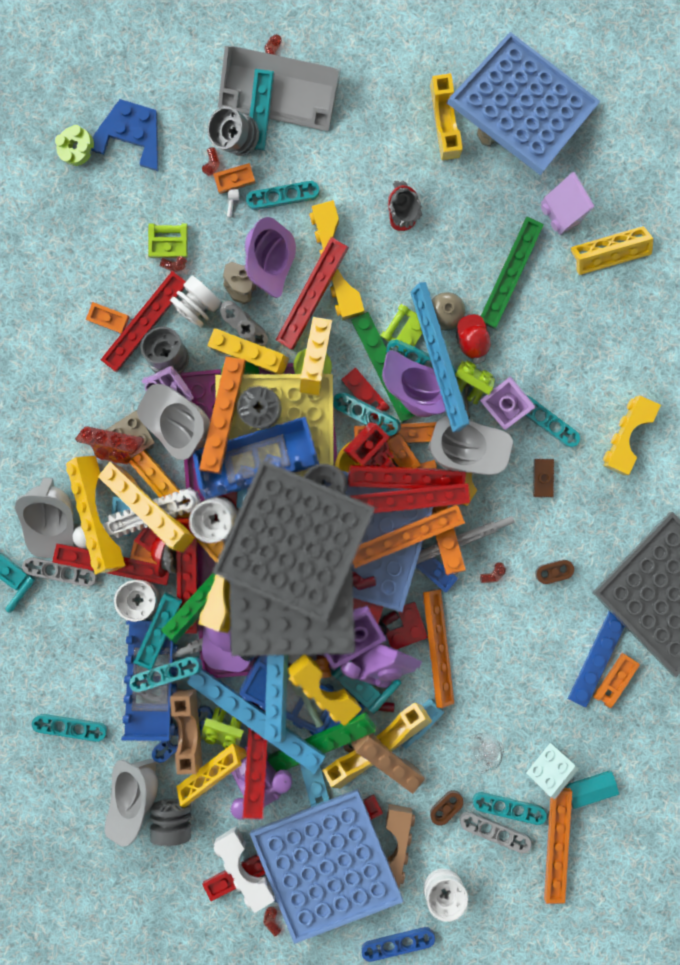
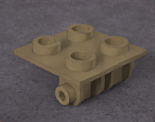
[106,410,155,463]

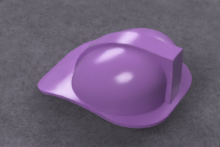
[245,217,296,298]
[382,350,446,417]
[202,626,251,672]

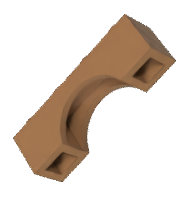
[170,689,203,774]
[351,734,425,794]
[385,804,415,888]

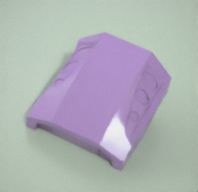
[142,366,193,401]

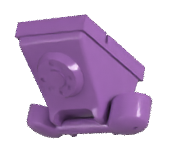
[325,606,386,669]
[341,643,422,688]
[231,746,292,820]

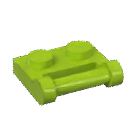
[148,223,188,258]
[380,304,422,355]

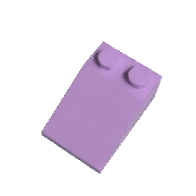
[541,172,595,235]

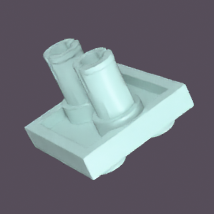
[527,743,579,799]

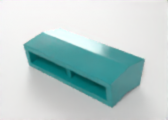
[565,770,620,809]

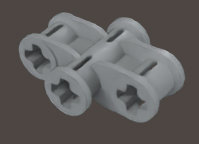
[220,301,268,347]

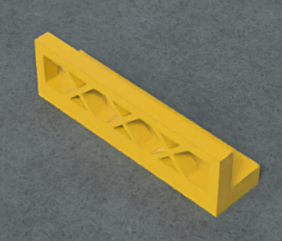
[571,226,653,275]
[176,744,247,808]

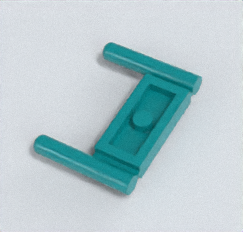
[0,553,36,613]
[332,659,401,714]

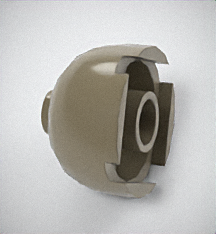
[432,292,465,331]

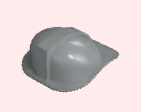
[137,384,210,460]
[428,415,513,475]
[15,478,74,558]
[105,759,158,847]

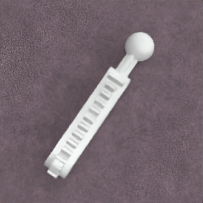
[72,488,201,549]

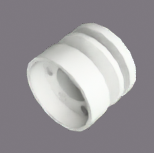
[170,276,222,328]
[189,496,238,543]
[114,580,161,622]
[423,868,468,922]

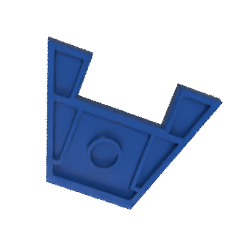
[91,99,158,171]

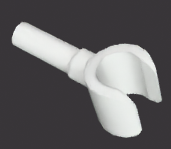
[227,189,240,217]

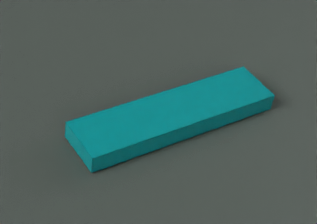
[249,69,275,151]
[134,593,183,670]

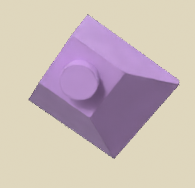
[480,376,535,430]

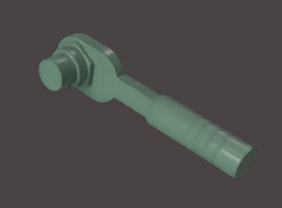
[291,682,323,728]

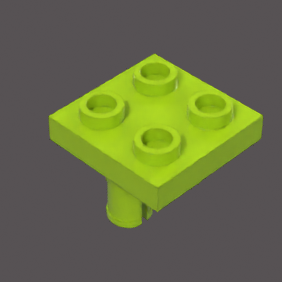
[455,360,495,405]
[201,707,244,749]

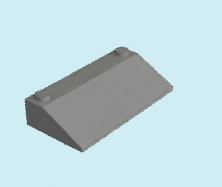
[218,45,341,131]

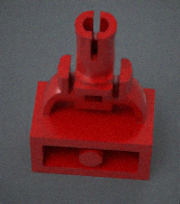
[343,422,396,467]

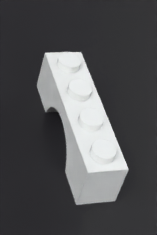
[214,826,275,913]

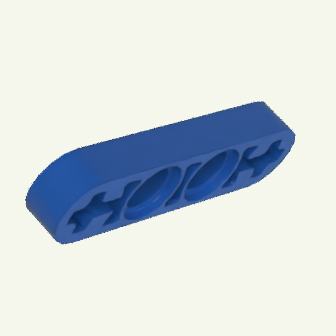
[151,706,213,763]
[362,927,435,962]

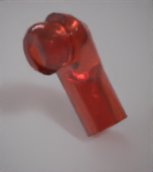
[264,34,282,55]
[202,147,220,176]
[160,256,187,272]
[480,562,506,583]
[263,907,281,937]

